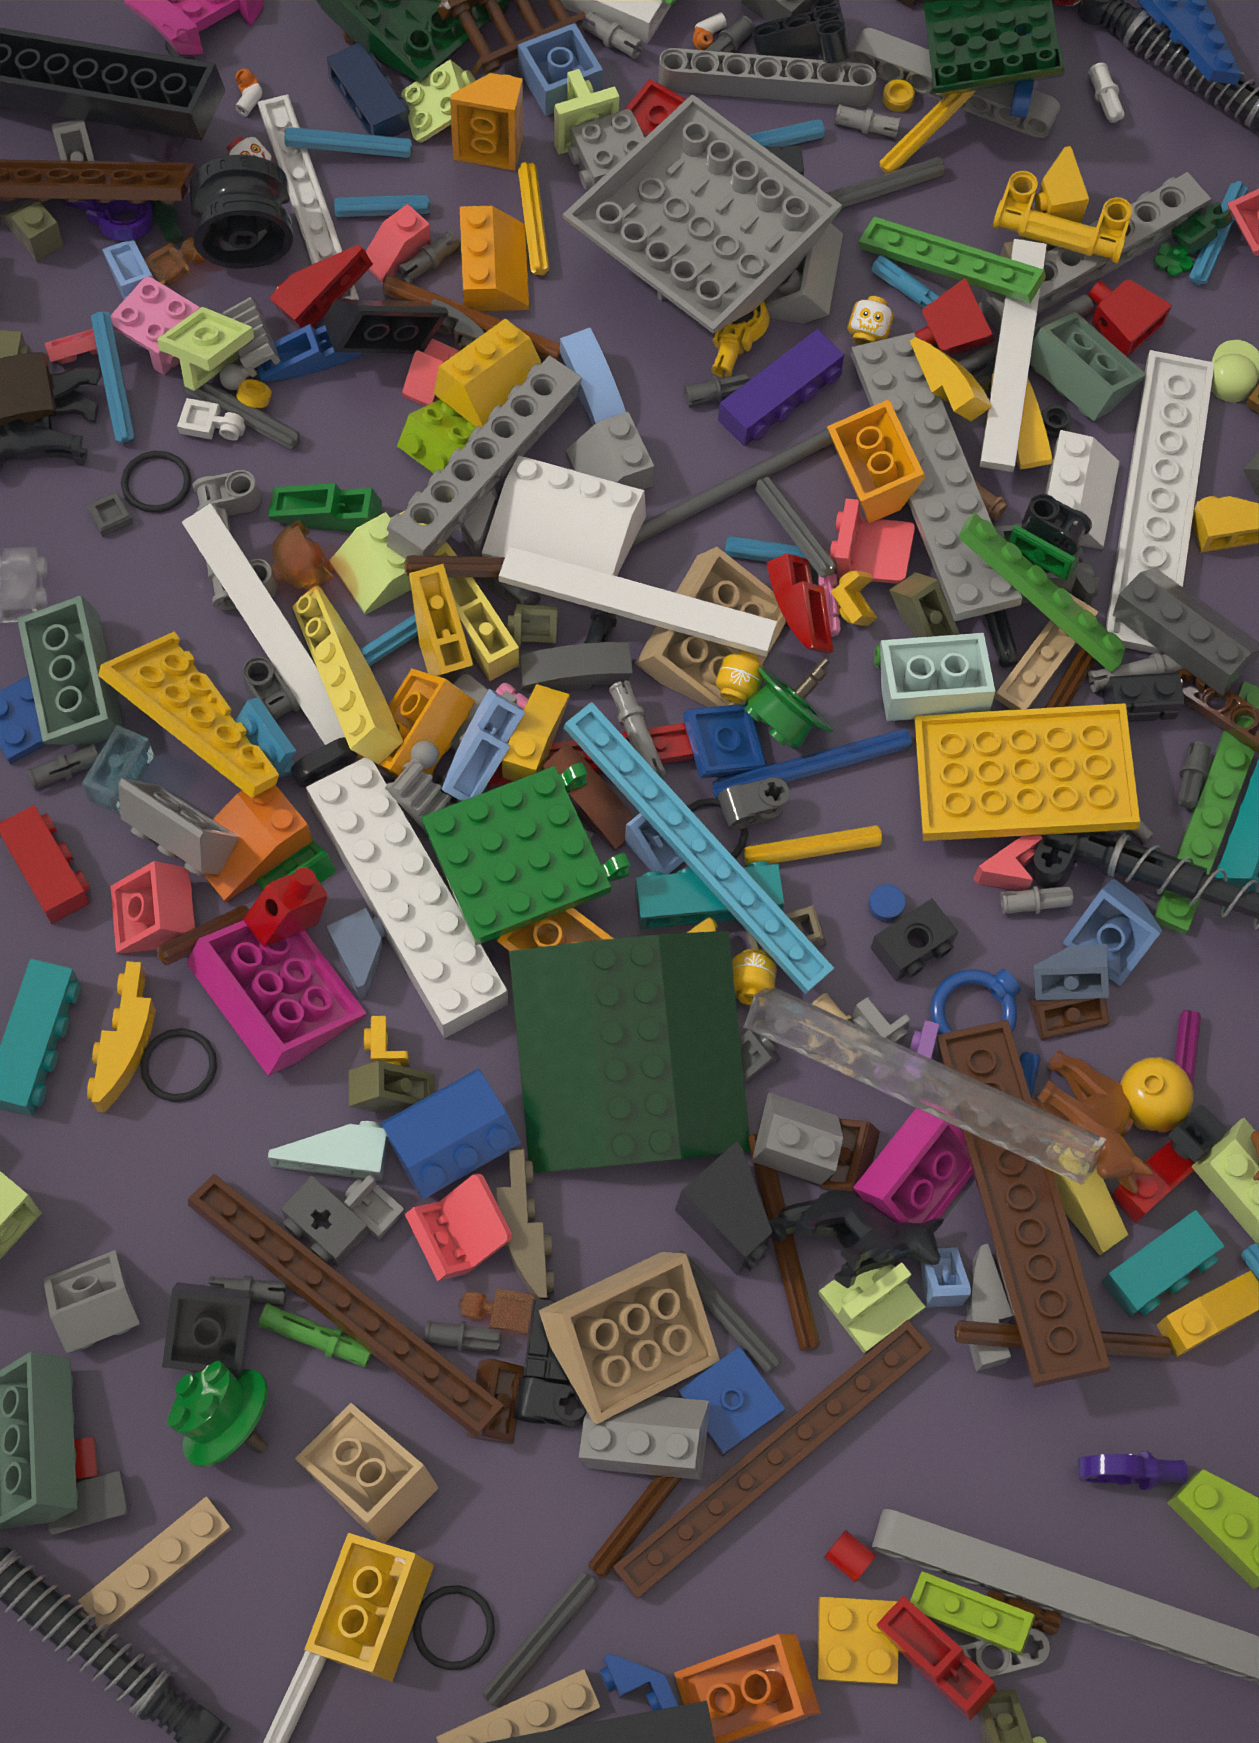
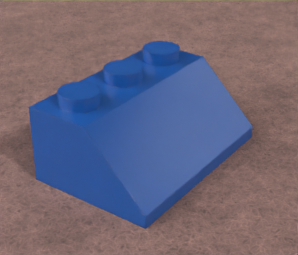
[380,1068,521,1199]

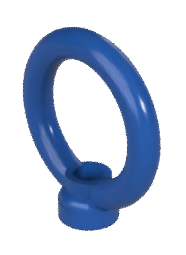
[930,969,1021,1034]

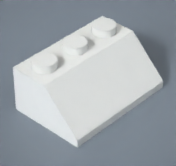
[1045,430,1119,550]

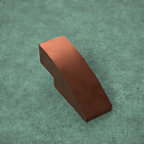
[541,743,634,852]

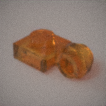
[144,237,206,287]
[458,1288,534,1335]

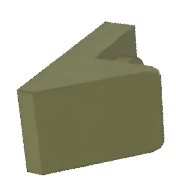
[978,1689,1034,1743]

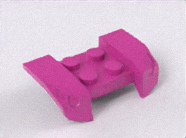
[124,0,264,55]

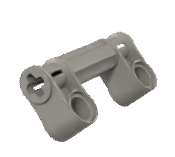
[193,470,278,610]

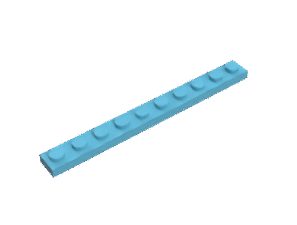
[564,702,834,994]

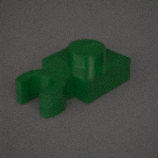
[1171,202,1233,254]

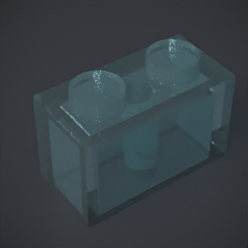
[82,725,154,814]

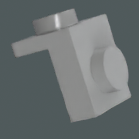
[852,997,911,1050]
[344,1175,405,1240]

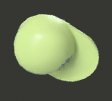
[1211,340,1259,403]

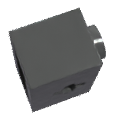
[281,1176,370,1267]

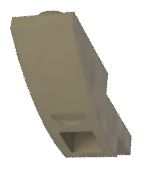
[496,1149,554,1300]

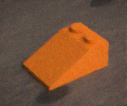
[204,785,313,903]
[674,1634,821,1743]

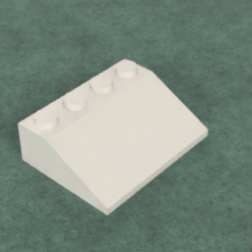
[482,455,646,576]

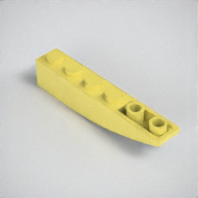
[391,511,519,682]
[292,584,403,764]

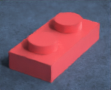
[44,329,98,364]

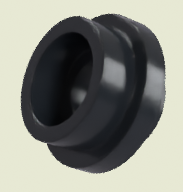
[1041,405,1072,438]

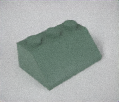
[1030,312,1147,421]

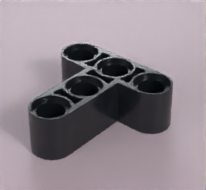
[752,0,850,63]

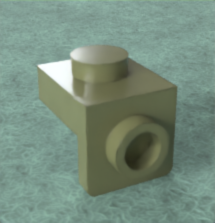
[507,604,558,647]

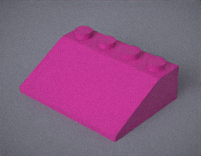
[186,913,367,1076]

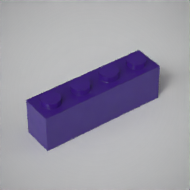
[718,329,844,446]

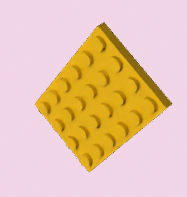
[915,703,1140,841]

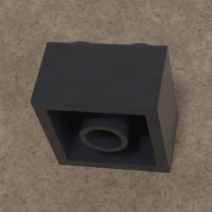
[162,1282,254,1376]

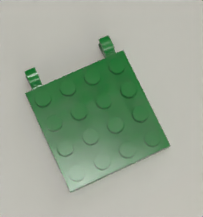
[421,762,630,945]

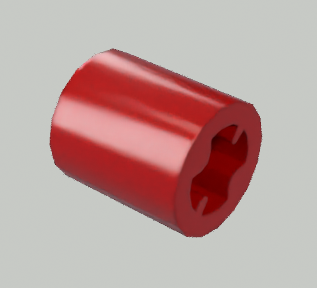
[824,1529,876,1583]

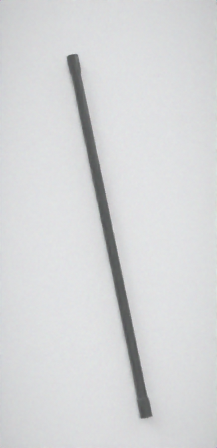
[631,294,1094,547]

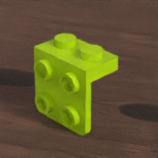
[397,399,476,474]

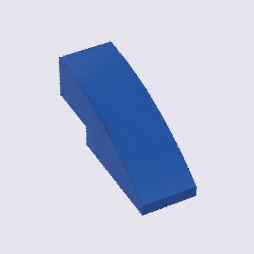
[257,324,364,383]

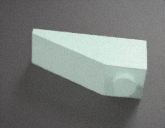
[268,1121,389,1182]

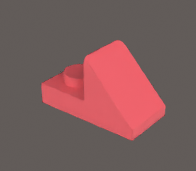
[402,339,460,406]
[973,835,1043,891]

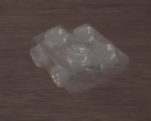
[0,547,47,623]

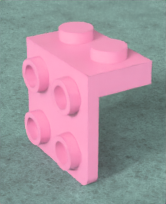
[111,277,200,375]

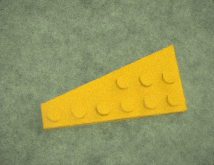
[98,631,279,798]

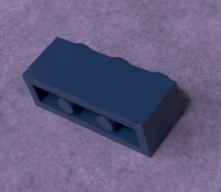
[327,42,410,137]

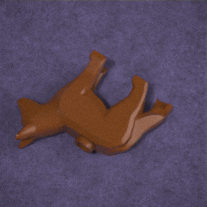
[1026,1049,1153,1193]

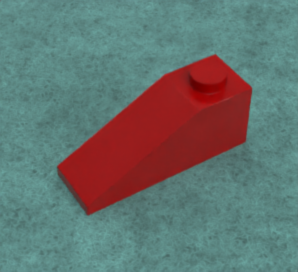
[269,244,373,329]
[1111,1140,1208,1224]

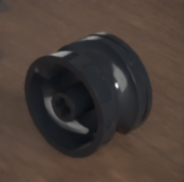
[190,155,293,269]

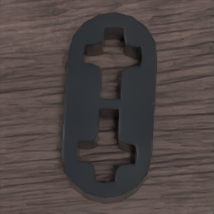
[290,737,358,787]

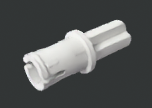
[1088,63,1125,123]

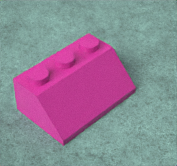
[853,1104,973,1223]

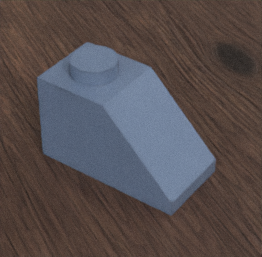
[326,908,386,999]
[1034,944,1109,1000]

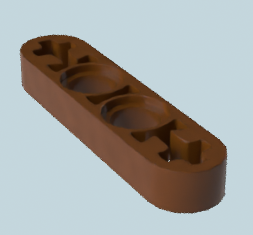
[1179,669,1259,753]

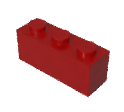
[0,805,90,925]

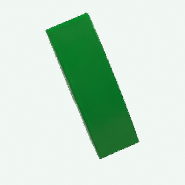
[268,483,382,531]

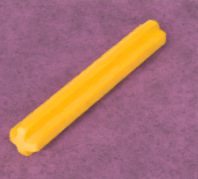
[879,91,976,174]
[518,162,550,276]
[743,825,882,867]

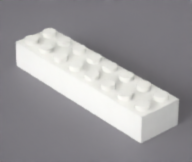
[306,757,508,1039]

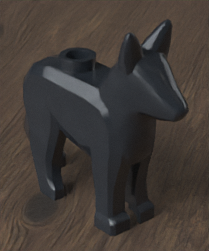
[0,367,102,471]
[769,1190,944,1288]

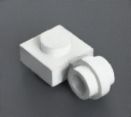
[177,398,246,441]

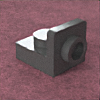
[740,1029,781,1085]

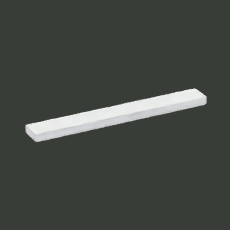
[258,94,359,300]
[979,239,1047,472]
[182,503,345,745]
[499,546,777,657]

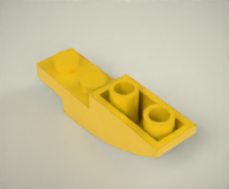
[87,961,156,1113]

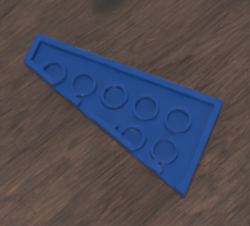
[1137,0,1242,85]

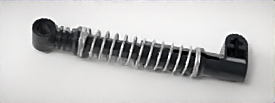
[1078,0,1259,130]
[0,1547,231,1743]

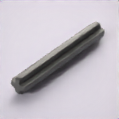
[827,157,945,208]
[183,382,301,449]
[755,476,837,578]
[677,1250,781,1373]
[482,1572,598,1707]

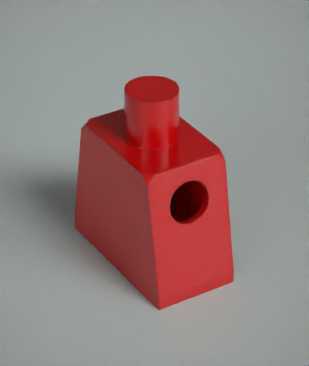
[914,278,995,356]
[1088,280,1172,358]
[243,867,328,947]

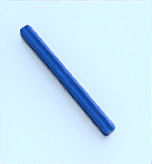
[712,729,912,799]

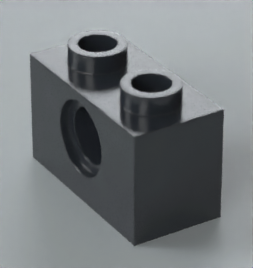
[870,898,958,981]

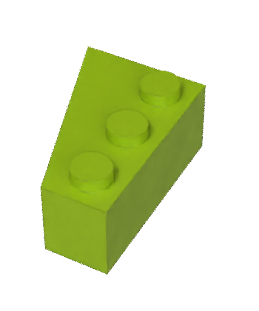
[1167,1469,1259,1589]

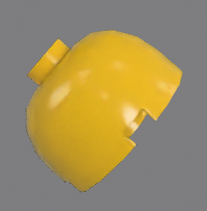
[1120,1057,1194,1133]

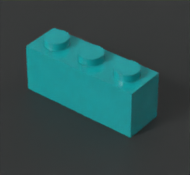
[1101,1210,1224,1318]

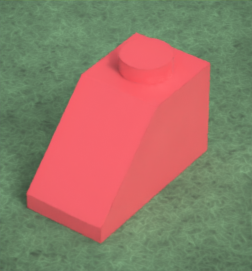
[366,204,431,284]

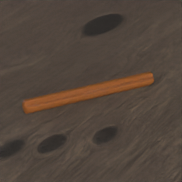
[383,276,562,361]

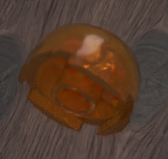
[270,520,335,591]

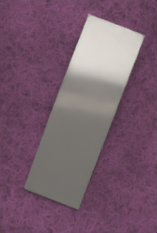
[966,1243,1013,1372]

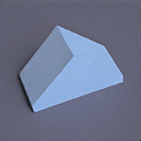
[624,813,684,875]
[920,1247,971,1308]

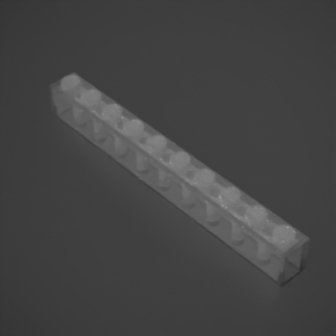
[743,987,1107,1185]

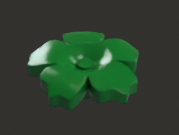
[1154,242,1194,277]

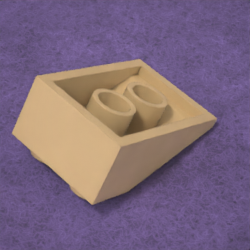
[295,1403,439,1544]

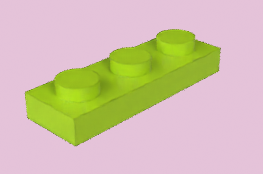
[910,1571,1035,1656]

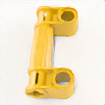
[992,171,1132,264]

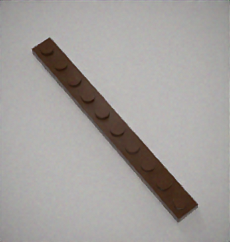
[188,1174,504,1439]
[612,1320,933,1600]

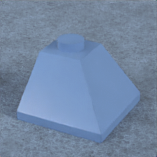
[1062,878,1162,986]

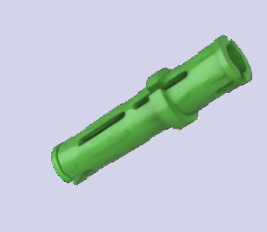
[258,1303,372,1369]

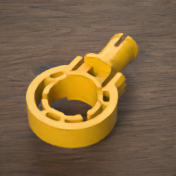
[711,301,770,378]

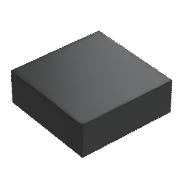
[86,491,133,537]

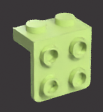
[401,59,476,143]

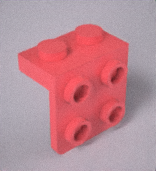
[830,499,915,584]
[405,1174,512,1281]

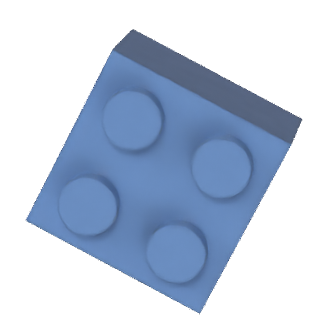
[518,23,603,116]

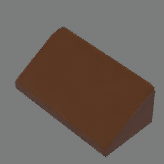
[1029,998,1110,1040]
[819,1118,880,1199]
[467,1358,524,1444]

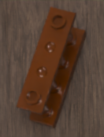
[437,0,587,76]

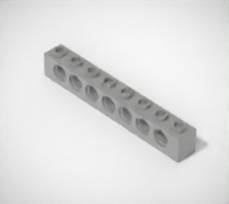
[979,172,1211,333]
[387,355,582,559]

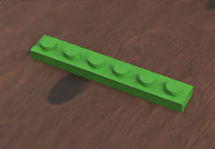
[858,216,1046,303]
[958,513,1126,673]

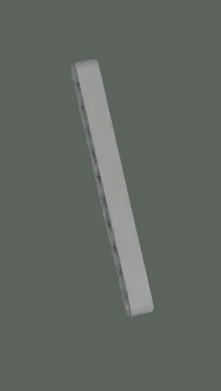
[871,1509,1259,1684]

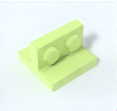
[554,69,620,154]
[157,307,254,391]
[818,1263,925,1354]

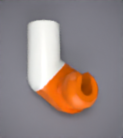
[692,13,727,51]
[235,68,262,117]

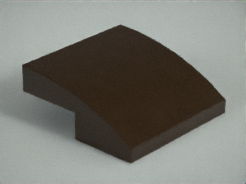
[0,352,57,426]

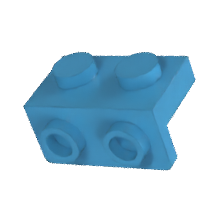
[235,697,296,778]

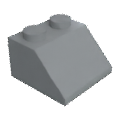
[566,412,654,490]
[752,1093,843,1185]
[43,1250,140,1354]

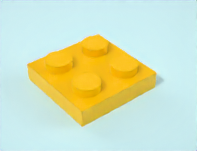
[816,1597,898,1685]

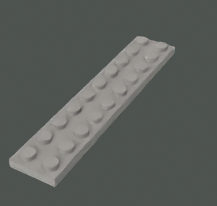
[851,333,1022,621]

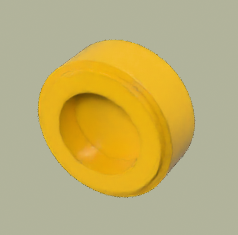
[882,79,915,112]
[236,379,272,408]

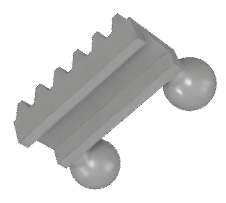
[220,297,281,391]
[385,740,461,832]

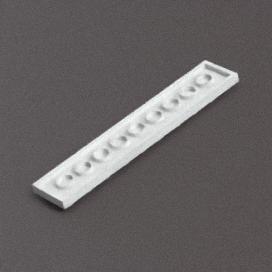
[1105,350,1214,655]

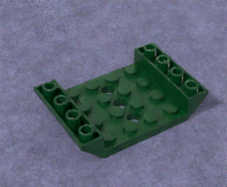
[923,0,1065,97]

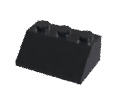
[323,298,448,354]

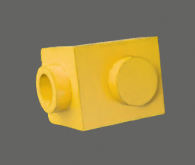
[831,570,877,626]
[364,1016,409,1068]

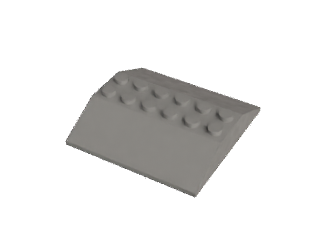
[562,94,842,333]

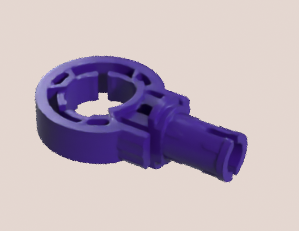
[63,199,154,241]
[1078,1451,1188,1490]

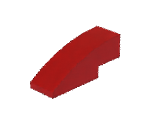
[767,553,834,654]
[876,1596,997,1721]

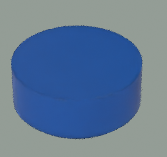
[868,884,905,922]

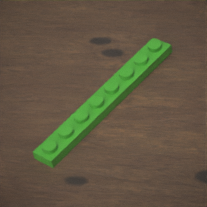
[1153,681,1259,935]

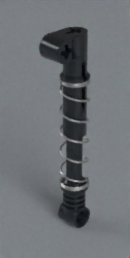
[1034,831,1259,930]

